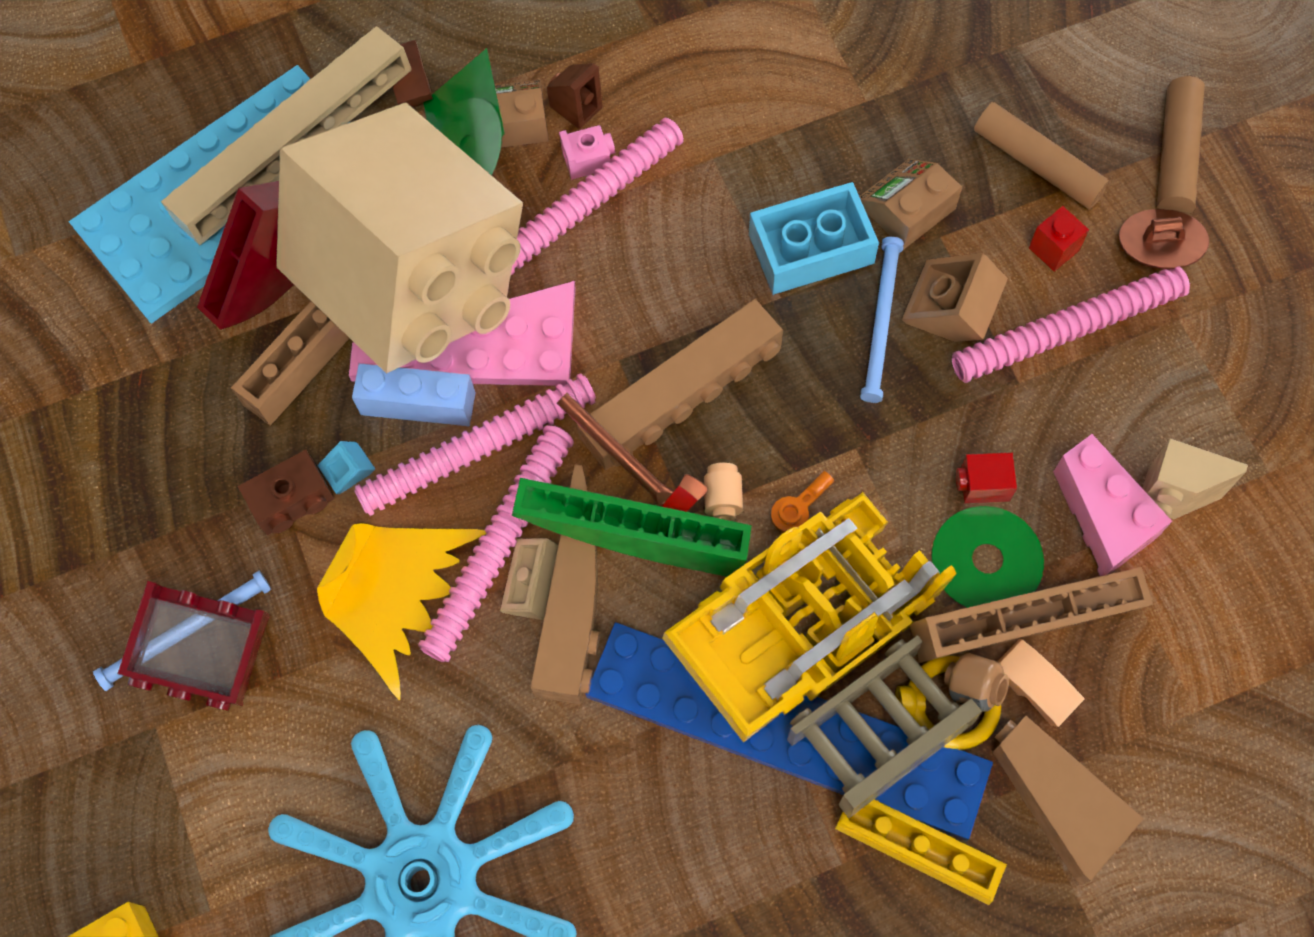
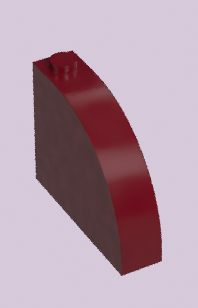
[197,181,294,330]

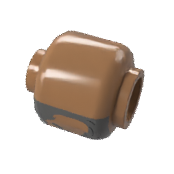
[944,653,1009,712]

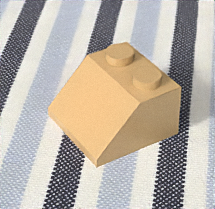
[1142,438,1248,519]

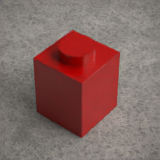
[1029,206,1089,272]
[956,452,1017,504]

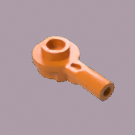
[771,471,834,533]

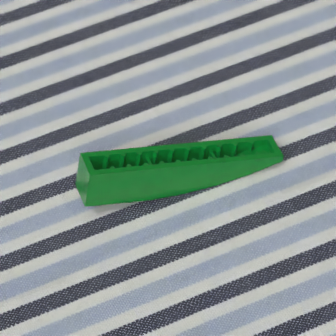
[512,478,752,577]

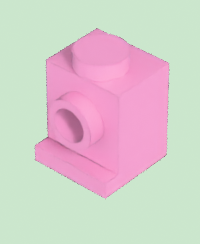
[559,125,615,180]

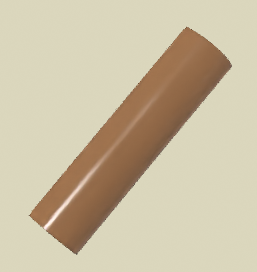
[1157,76,1205,213]
[974,102,1109,210]

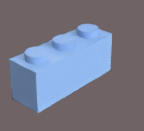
[352,363,476,426]

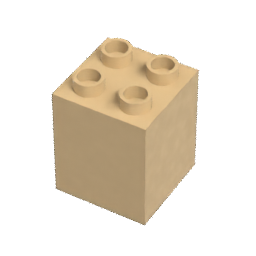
[277,103,523,374]

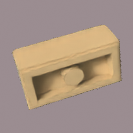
[500,538,559,620]

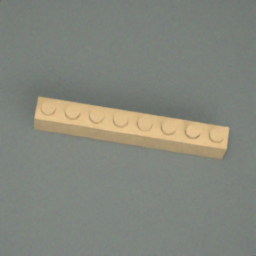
[161,26,412,245]

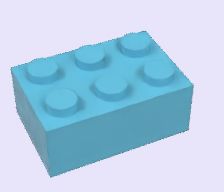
[749,182,879,295]

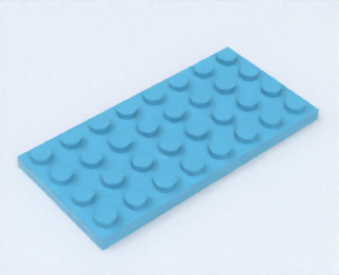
[68,65,350,324]

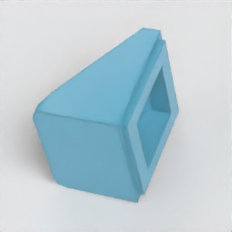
[317,441,375,494]

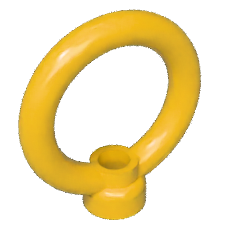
[895,656,1001,750]

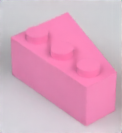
[1053,434,1172,576]

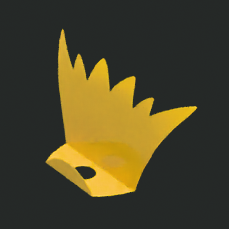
[317,523,487,700]

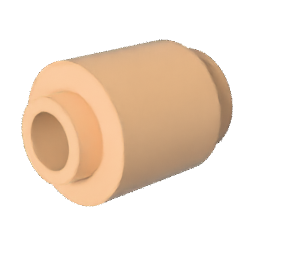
[704,463,743,521]

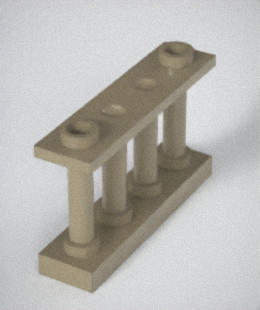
[787,635,982,818]

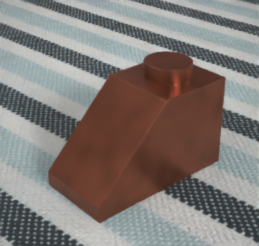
[547,63,603,130]

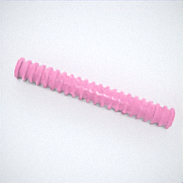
[511,117,683,275]
[952,266,1190,383]
[354,373,596,516]
[418,425,574,662]

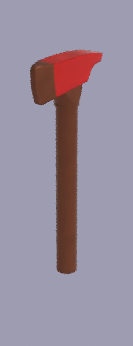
[556,393,708,512]

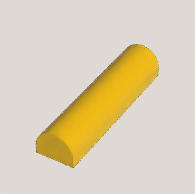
[835,799,1007,905]

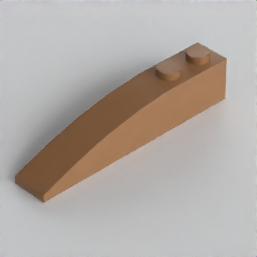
[531,464,600,704]
[910,567,1153,663]

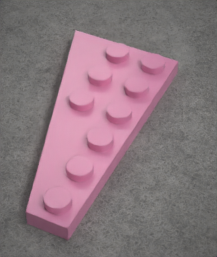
[349,281,576,386]

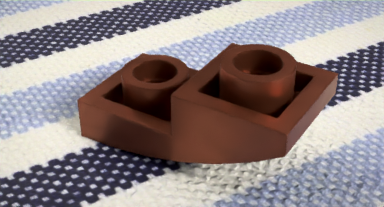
[393,40,433,106]

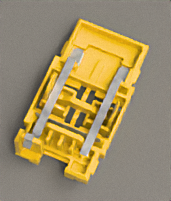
[662,492,957,742]

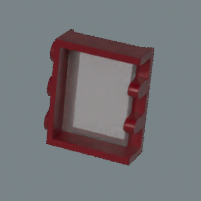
[117,581,270,711]

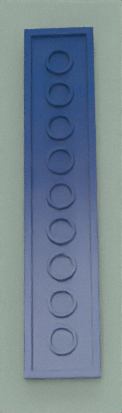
[586,622,993,842]

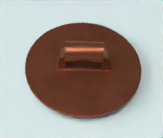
[1119,209,1209,269]

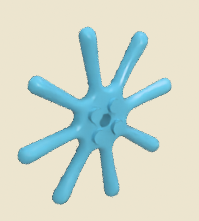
[268,725,577,937]

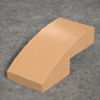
[998,639,1084,727]

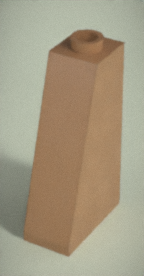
[992,716,1144,886]

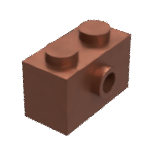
[238,450,335,536]

